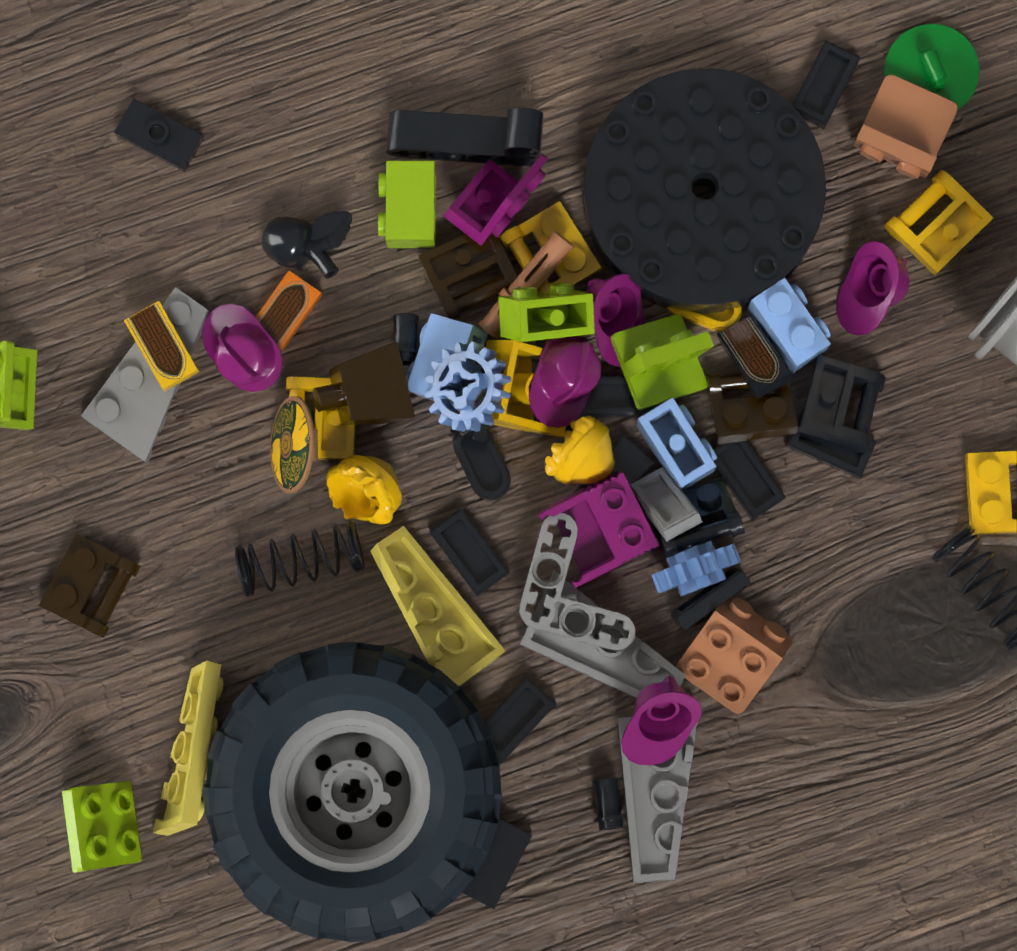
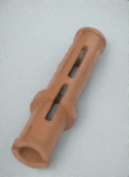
[478,230,574,340]

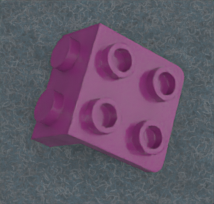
[444,154,549,246]

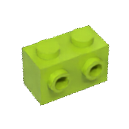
[378,161,436,248]
[499,283,595,342]

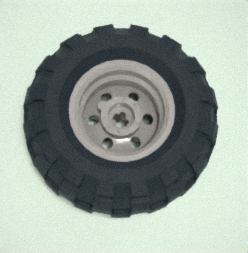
[203,642,502,943]

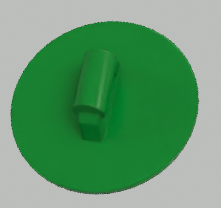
[884,24,980,110]

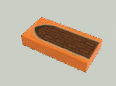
[256,271,322,353]

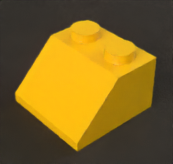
[486,340,566,437]

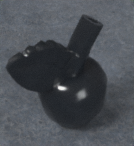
[262,211,352,279]

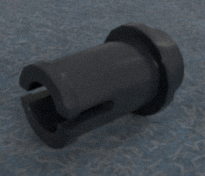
[393,313,419,366]
[592,778,626,831]

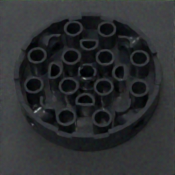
[583,68,826,314]

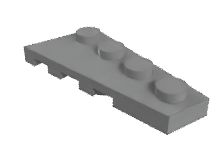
[81,287,210,464]
[520,571,686,698]
[617,717,698,883]

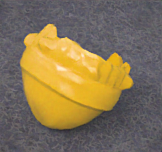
[545,416,615,485]
[326,455,402,525]

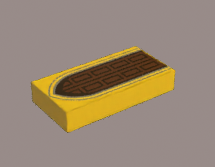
[124,301,199,392]

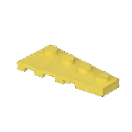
[370,526,506,687]
[152,661,223,836]

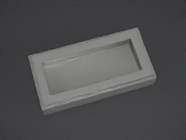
[630,467,702,542]

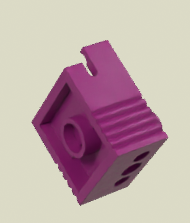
[538,470,659,588]

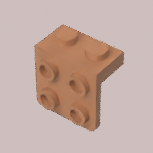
[853,75,957,179]
[676,596,794,714]

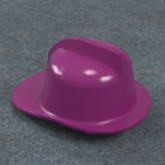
[837,241,910,336]
[587,273,646,367]
[202,304,283,392]
[529,336,601,428]
[621,676,702,766]

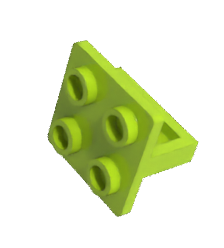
[610,314,714,410]
[0,341,37,431]
[62,781,142,873]

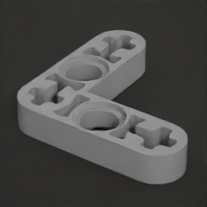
[519,513,635,651]

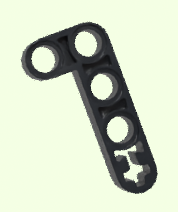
[386,108,543,166]

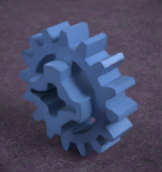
[424,342,511,432]
[651,541,741,596]

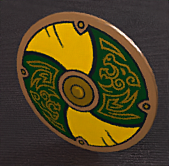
[270,396,318,494]

